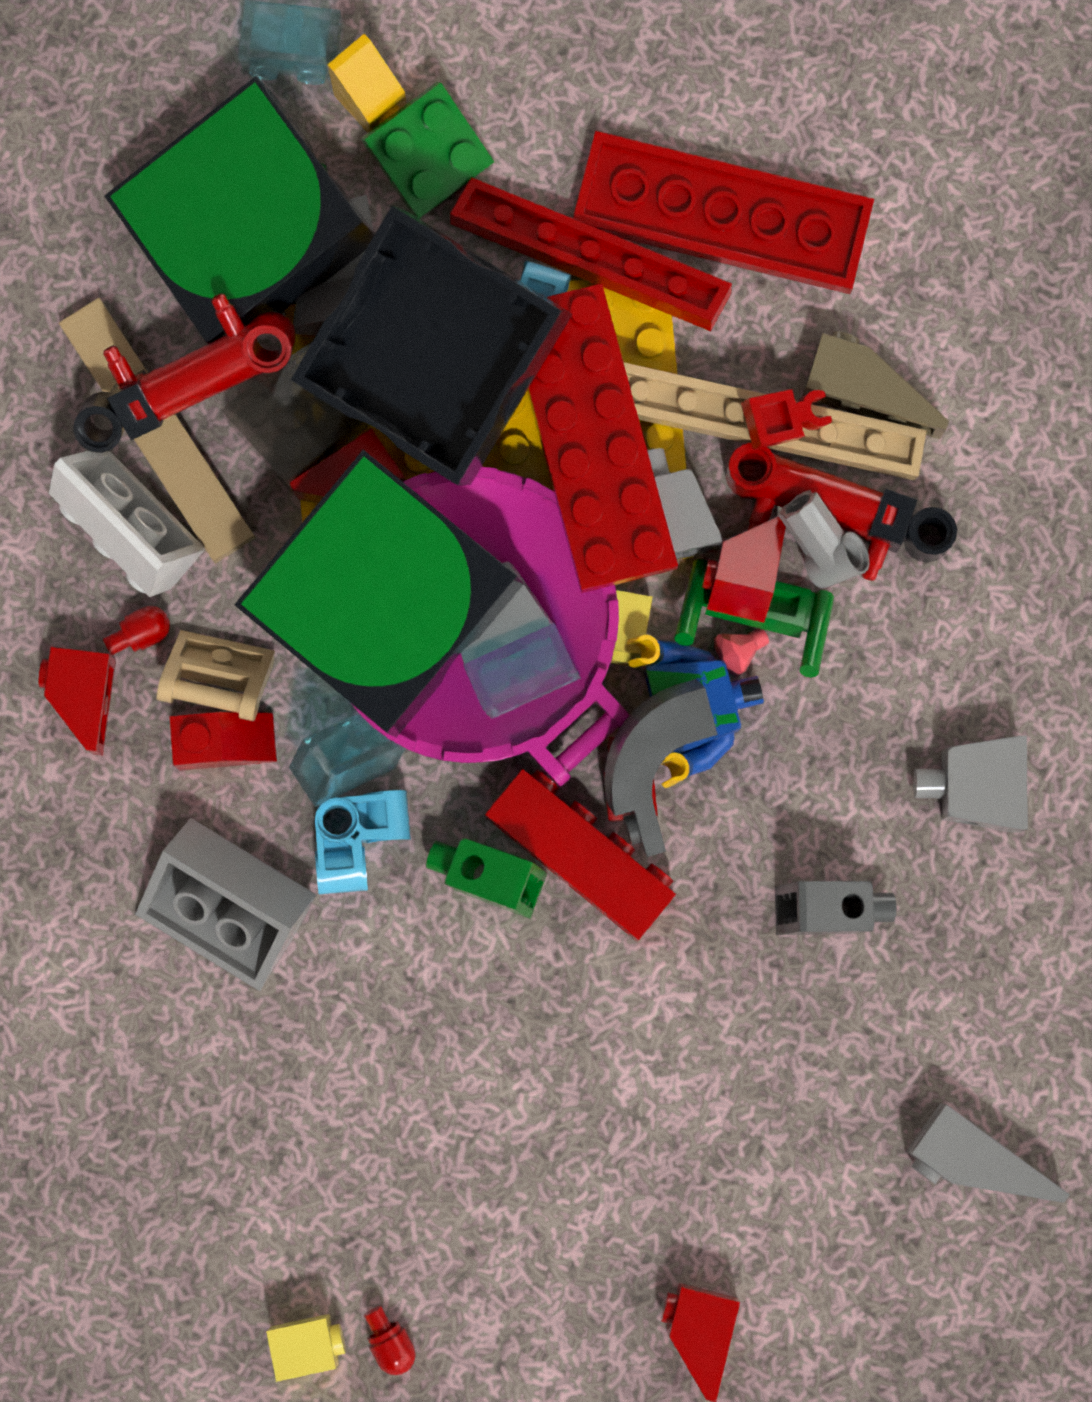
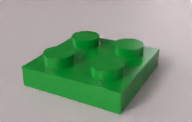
[360,82,494,218]

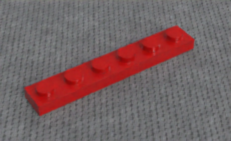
[450,177,732,332]

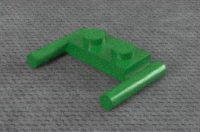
[674,559,834,678]

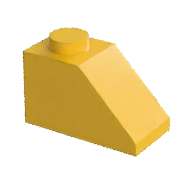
[327,34,407,133]

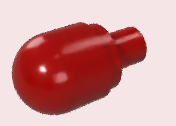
[103,605,170,656]
[364,1306,416,1376]

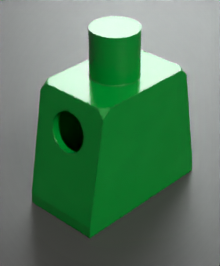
[426,838,548,919]

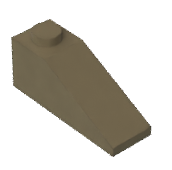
[802,331,949,439]

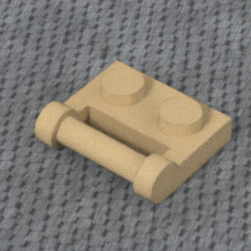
[157,630,275,721]

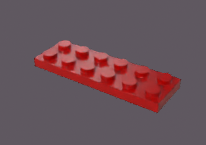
[573,131,875,294]
[527,283,678,593]

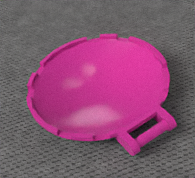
[351,467,629,787]

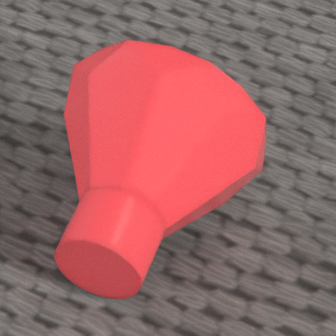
[714,628,769,677]

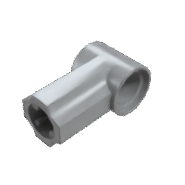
[779,490,869,589]

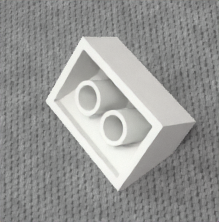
[49,451,205,597]

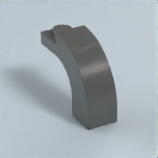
[605,679,718,857]

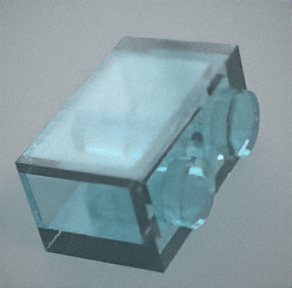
[238,0,343,85]
[463,623,581,719]
[289,713,406,807]

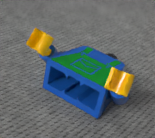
[627,634,764,788]

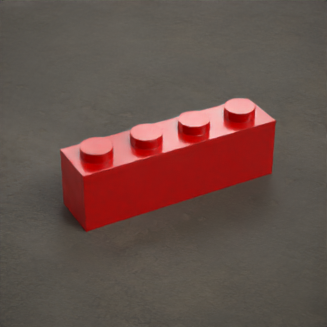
[485,769,676,942]

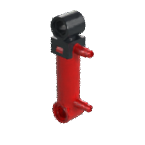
[73,293,296,453]
[726,442,957,581]

